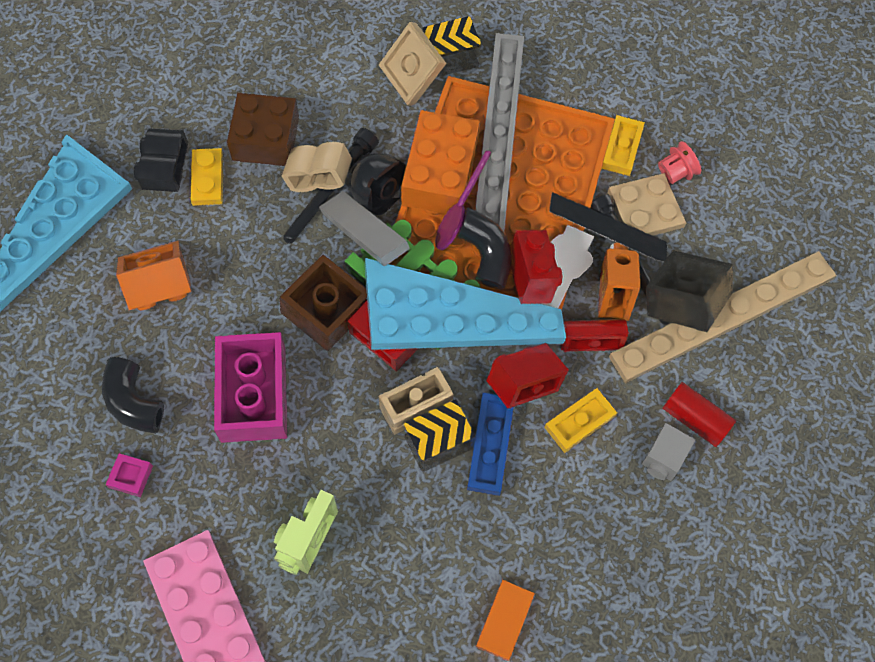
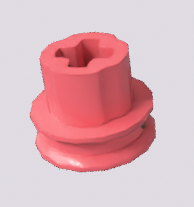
[658,141,702,184]

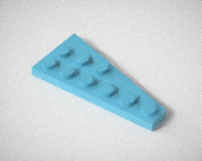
[0,134,132,312]
[365,258,566,350]

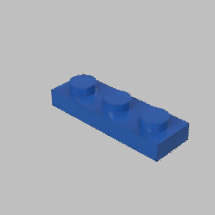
[467,393,514,496]

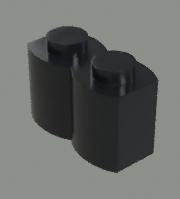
[134,128,188,192]

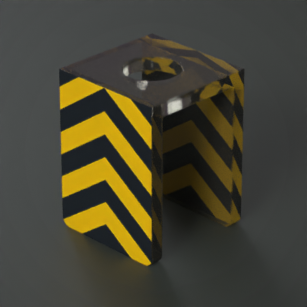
[422,16,481,77]
[404,399,476,472]

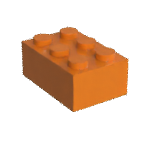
[401,110,480,214]

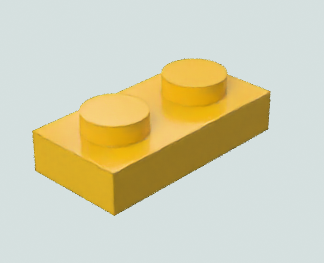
[601,115,645,176]
[191,148,223,206]
[544,388,617,453]

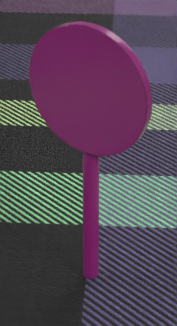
[435,150,491,250]

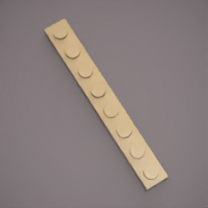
[609,251,837,383]

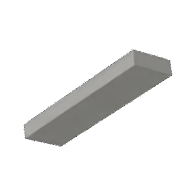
[319,191,410,266]

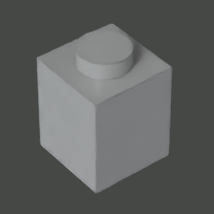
[642,423,695,481]

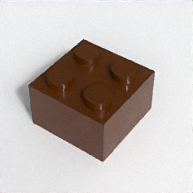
[227,93,299,166]
[280,254,367,352]

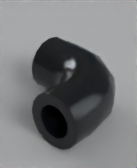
[456,208,512,290]
[102,357,164,434]

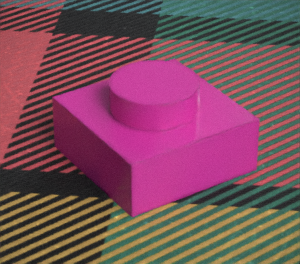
[106,453,153,497]

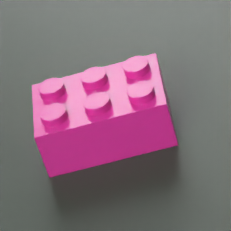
[214,332,287,443]

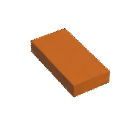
[476,579,535,661]

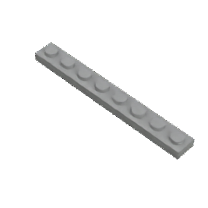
[475,33,524,232]

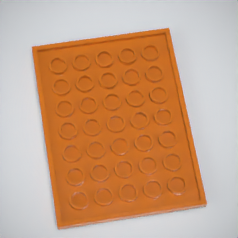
[389,76,615,310]

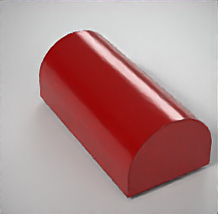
[561,319,629,352]
[662,382,737,447]

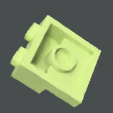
[274,490,338,575]

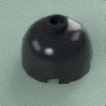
[350,154,407,216]

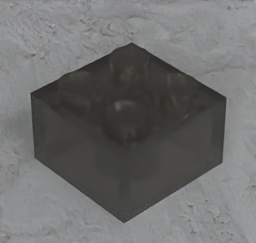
[646,250,733,332]

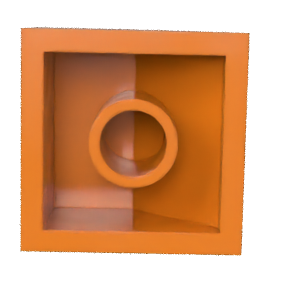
[116,241,191,311]

